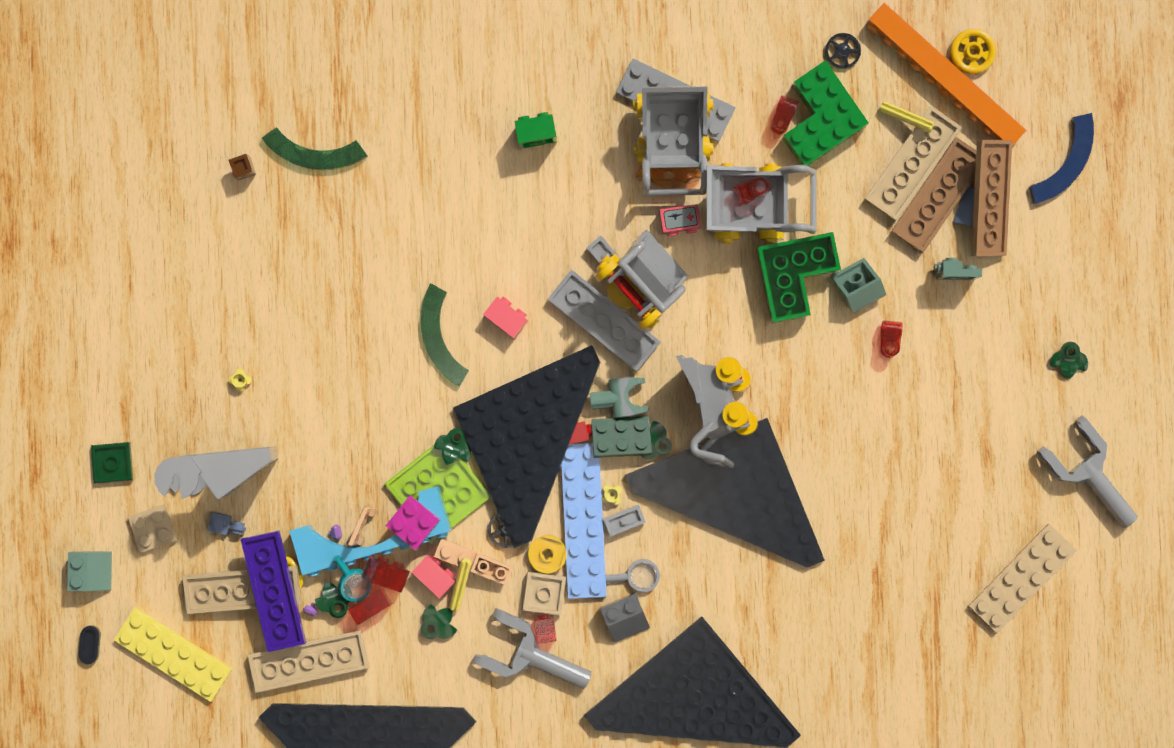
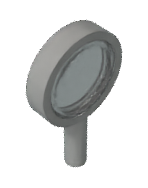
[606,559,660,592]

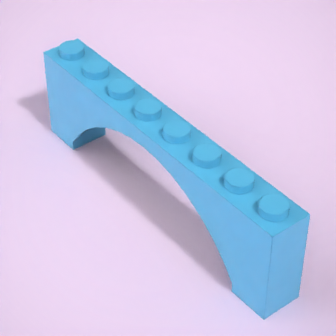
[289,486,452,577]

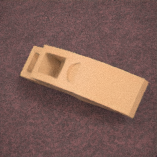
[433,538,513,585]

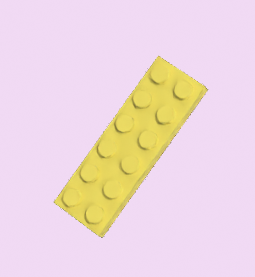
[114,607,233,702]

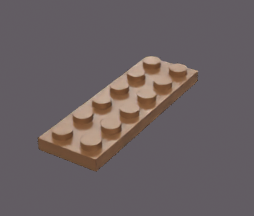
[891,137,976,253]
[971,140,1012,256]

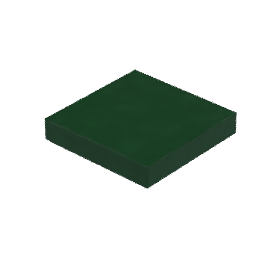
[91,442,133,483]

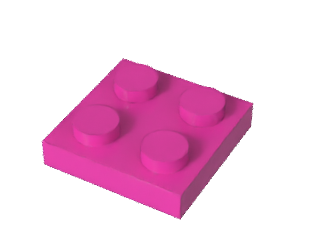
[386,495,441,550]

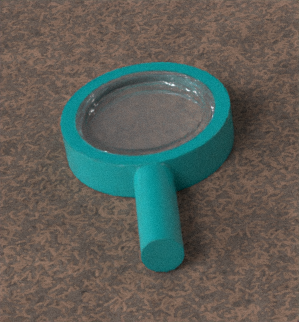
[333,555,372,602]

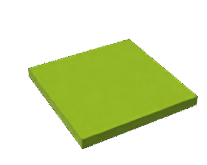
[384,445,491,544]

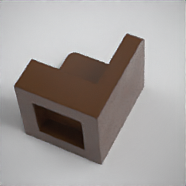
[228,154,256,181]

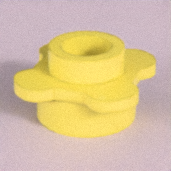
[228,369,252,392]
[602,485,622,505]

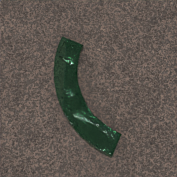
[262,127,368,170]
[421,283,469,387]

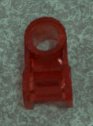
[771,95,799,134]
[732,177,771,207]
[880,320,903,358]

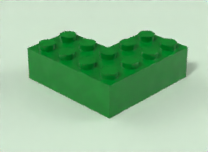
[782,60,869,166]
[756,232,841,324]

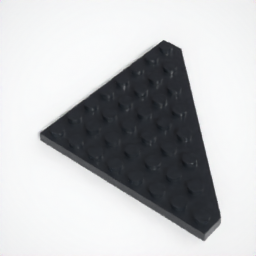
[453,345,601,548]
[625,418,825,567]
[584,616,801,748]
[258,703,477,748]

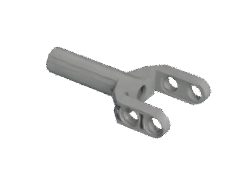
[1037,415,1138,528]
[472,608,592,689]

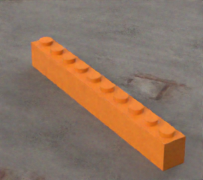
[867,3,1027,146]

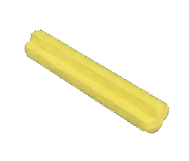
[880,102,934,132]
[449,558,472,611]

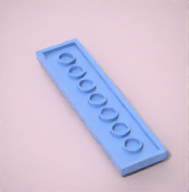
[562,443,607,599]

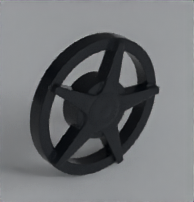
[825,33,861,69]
[488,513,513,548]

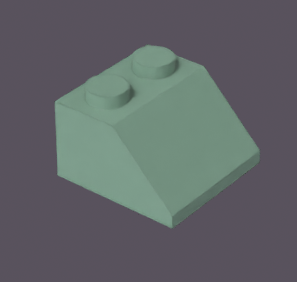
[831,258,886,313]
[67,551,112,591]

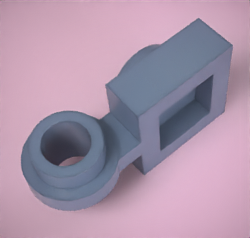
[208,512,246,535]

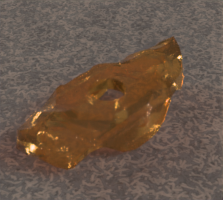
[636,165,701,187]

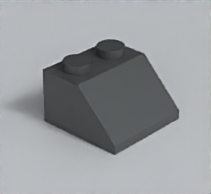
[600,592,650,642]

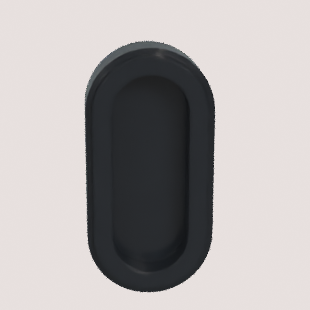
[78,625,101,664]

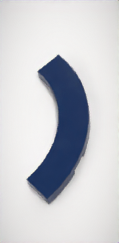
[1030,113,1094,204]

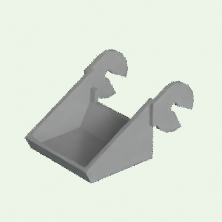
[154,446,278,500]

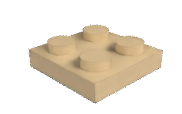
[128,504,178,553]
[523,572,566,615]

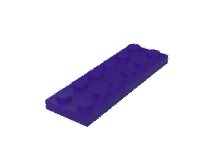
[240,530,307,652]

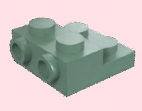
[934,258,982,280]

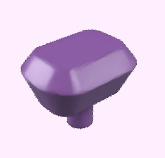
[328,524,342,540]
[303,602,317,617]

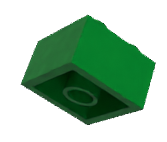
[514,112,557,149]

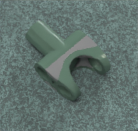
[590,377,649,418]

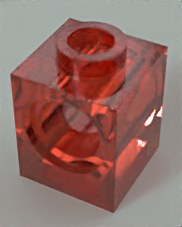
[534,614,557,644]

